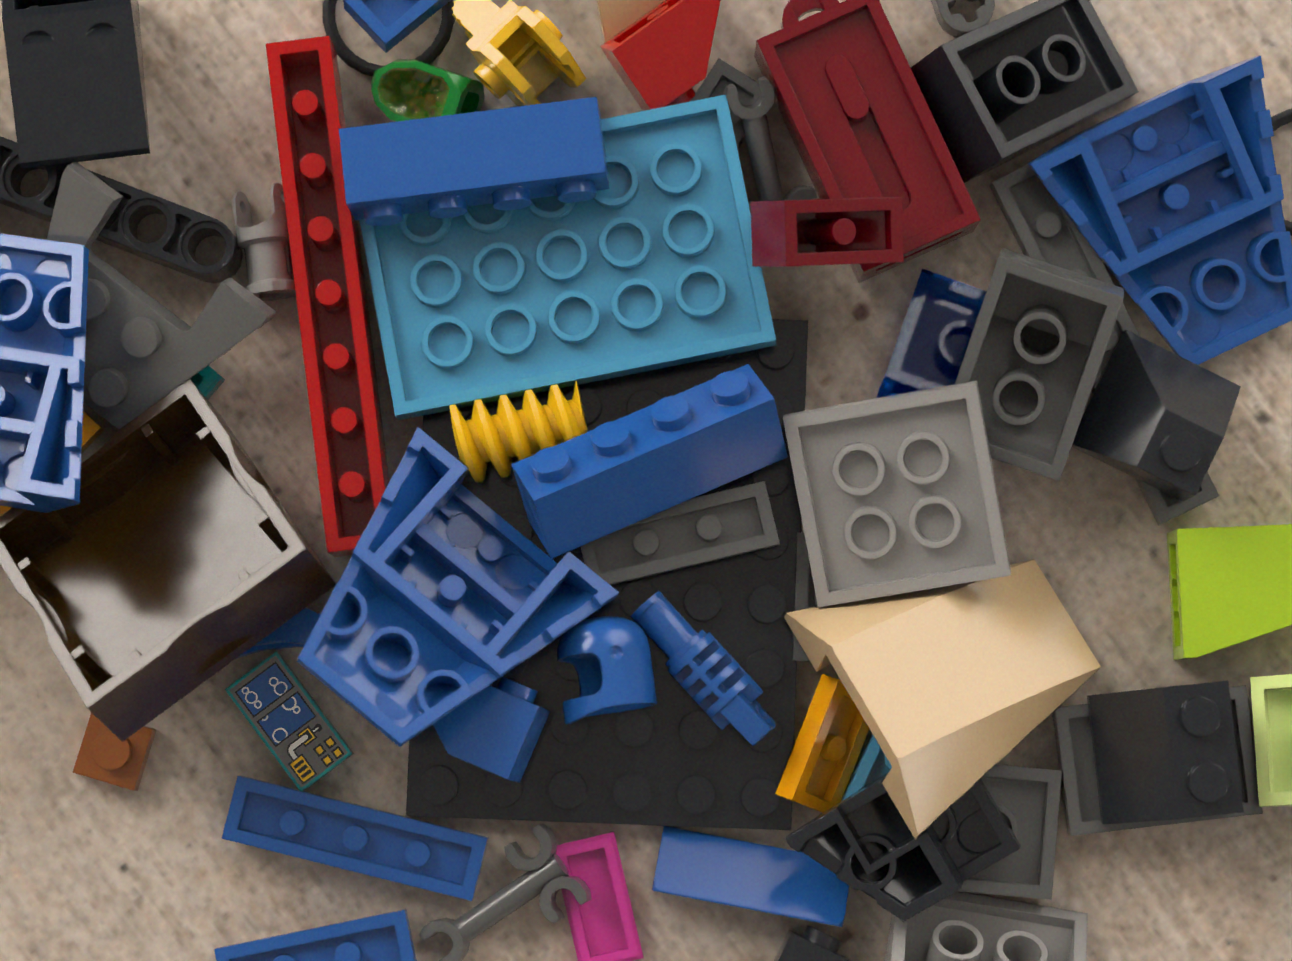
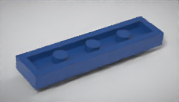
[221,776,489,901]

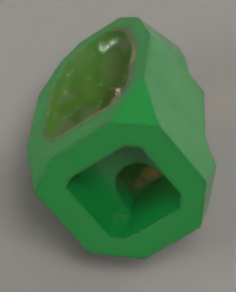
[371,59,485,122]

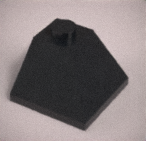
[1072,330,1241,502]

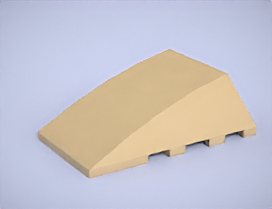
[784,559,1101,839]

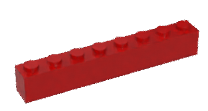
[266,36,390,557]

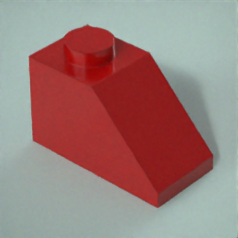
[600,0,721,111]

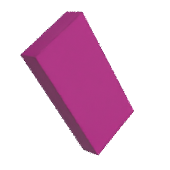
[555,832,644,961]

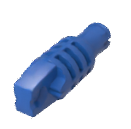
[630,591,776,746]

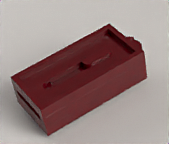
[754,0,981,283]

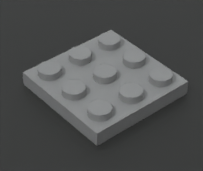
[783,381,1011,607]

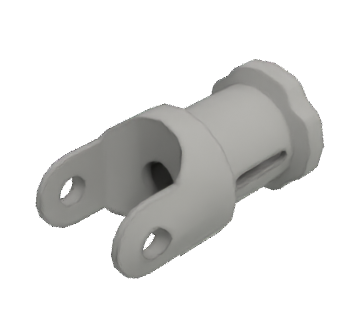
[233,183,296,301]

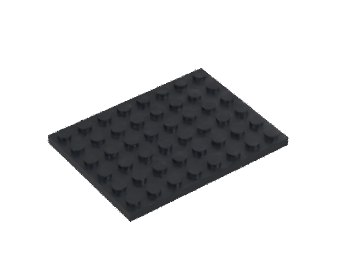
[406,319,808,830]

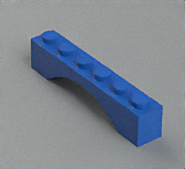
[236,608,550,783]

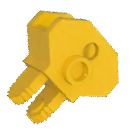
[451,0,587,107]

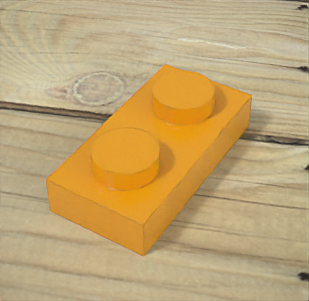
[775,674,869,813]

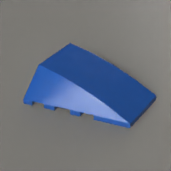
[1027,56,1292,365]
[0,233,89,513]
[297,427,619,747]

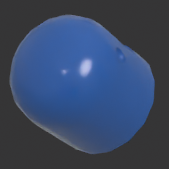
[557,616,657,724]

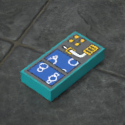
[225,651,354,791]

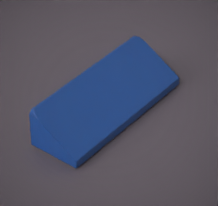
[652,826,849,927]

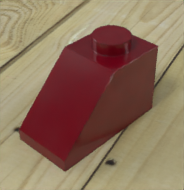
[751,197,904,267]

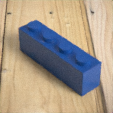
[339,97,609,226]
[511,364,788,559]

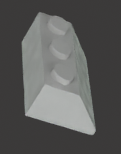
[884,891,1088,961]

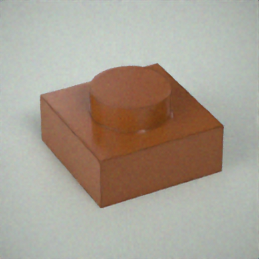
[73,713,157,791]

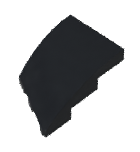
[785,773,1021,921]

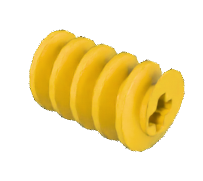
[449,380,588,483]

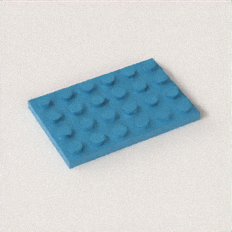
[359,94,777,421]

